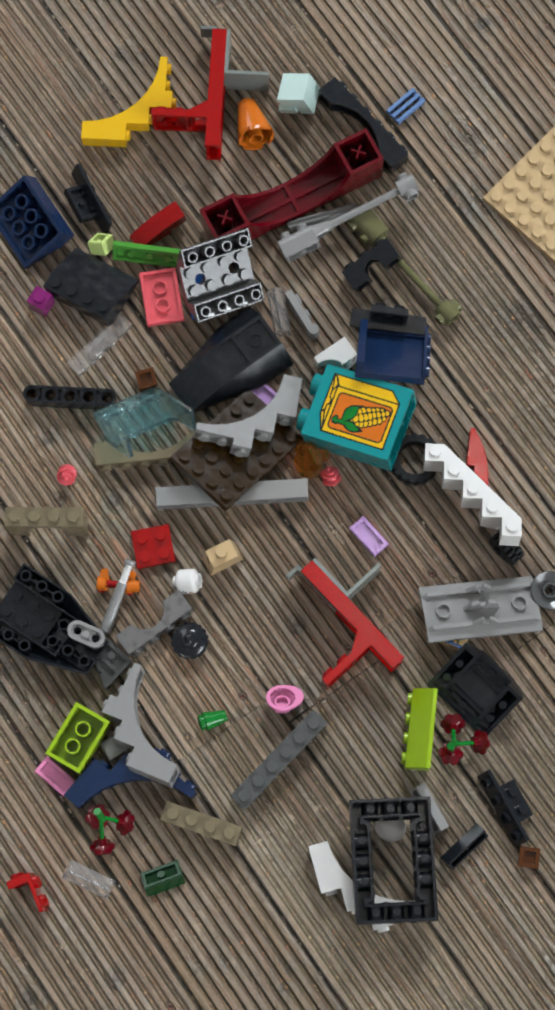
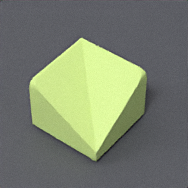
[87,233,114,256]

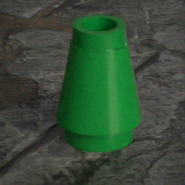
[197,710,228,731]

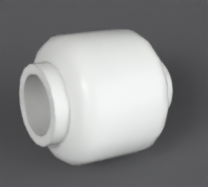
[172,569,202,594]

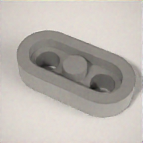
[67,620,106,649]

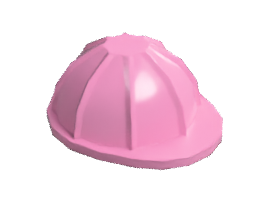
[266,685,304,714]

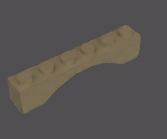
[94,433,194,472]

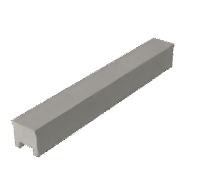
[155,478,308,510]

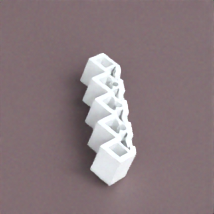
[423,443,522,546]

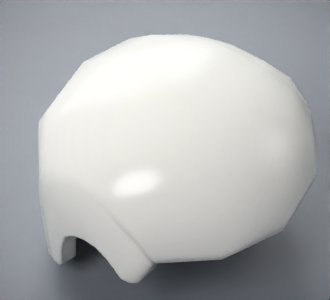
[375,820,406,843]

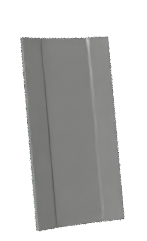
[418,576,543,643]

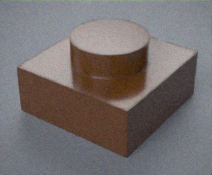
[135,367,158,392]
[517,846,540,869]

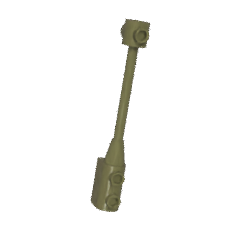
[347,202,462,326]

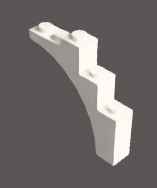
[308,841,415,933]

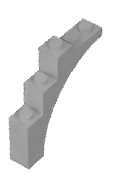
[193,374,302,457]
[102,663,181,788]

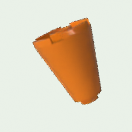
[238,98,274,151]

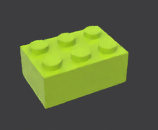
[45,702,112,775]

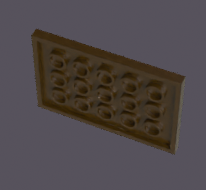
[170,390,303,511]

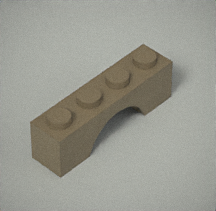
[160,801,243,847]

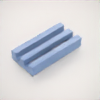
[386,88,426,125]

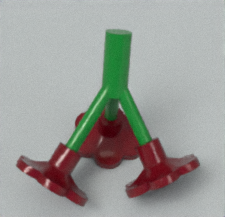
[438,714,490,765]
[85,804,135,855]

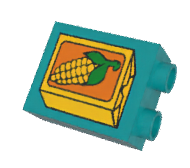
[296,364,417,472]

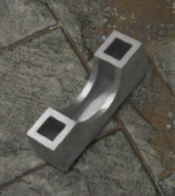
[115,590,193,657]

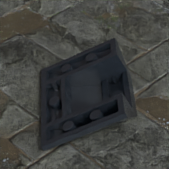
[428,643,524,735]

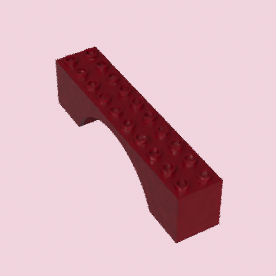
[199,128,384,241]

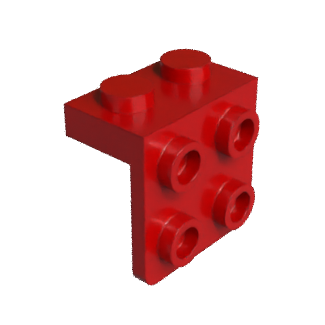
[6,872,49,912]

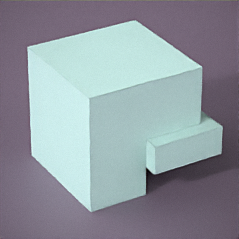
[277,73,320,114]

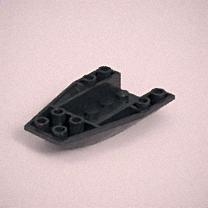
[169,306,293,414]

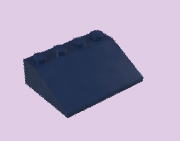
[0,175,74,269]

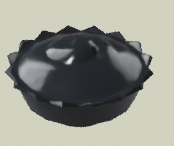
[171,622,209,659]

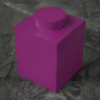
[27,286,55,317]

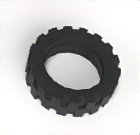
[392,433,437,486]

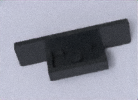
[64,163,112,234]
[350,303,426,335]
[477,769,533,847]

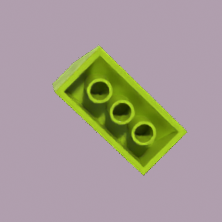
[401,688,438,772]

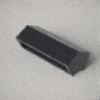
[440,823,488,870]

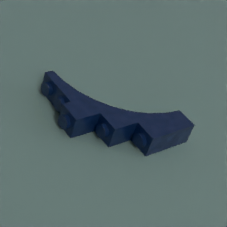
[64,747,197,809]

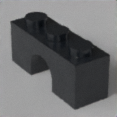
[342,238,403,292]

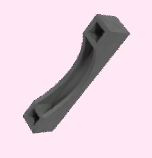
[230,710,327,811]

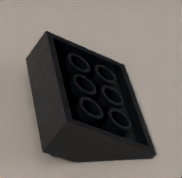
[43,248,139,327]

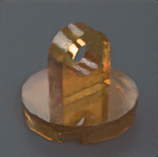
[294,441,331,480]

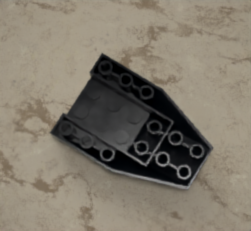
[0,563,109,675]

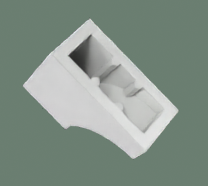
[314,337,357,369]

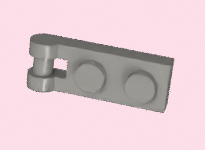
[285,290,319,340]

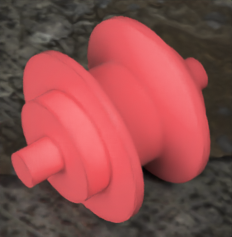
[57,464,77,486]
[320,466,341,486]

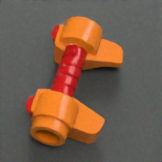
[96,568,140,595]

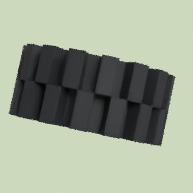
[489,531,524,566]

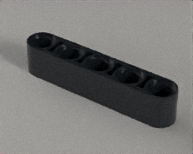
[23,385,117,410]

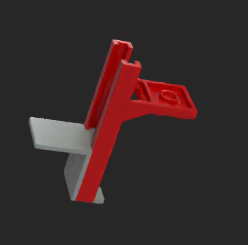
[151,26,269,160]
[285,558,404,690]

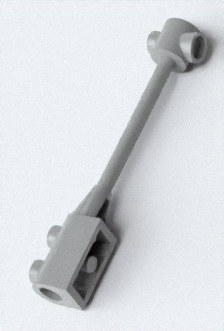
[277,172,419,263]

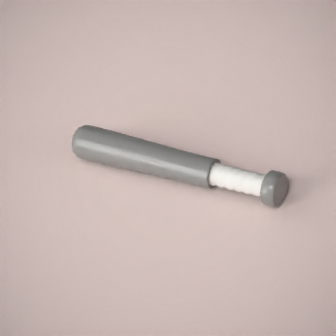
[100,559,136,634]

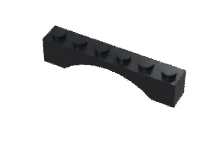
[318,77,408,174]

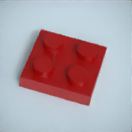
[131,524,176,570]

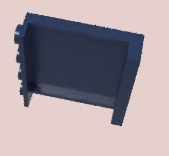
[355,319,431,385]

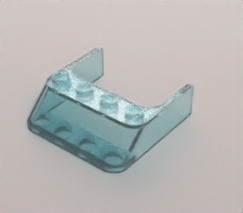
[94,388,196,458]

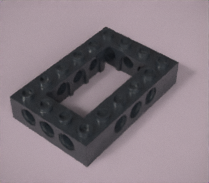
[349,796,439,925]

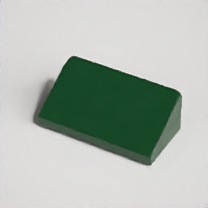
[140,860,185,896]

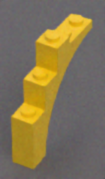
[81,56,177,148]

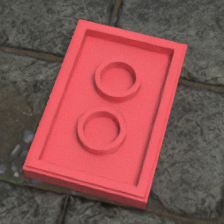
[139,267,184,327]

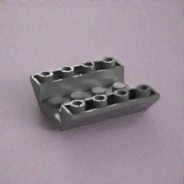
[176,228,265,323]

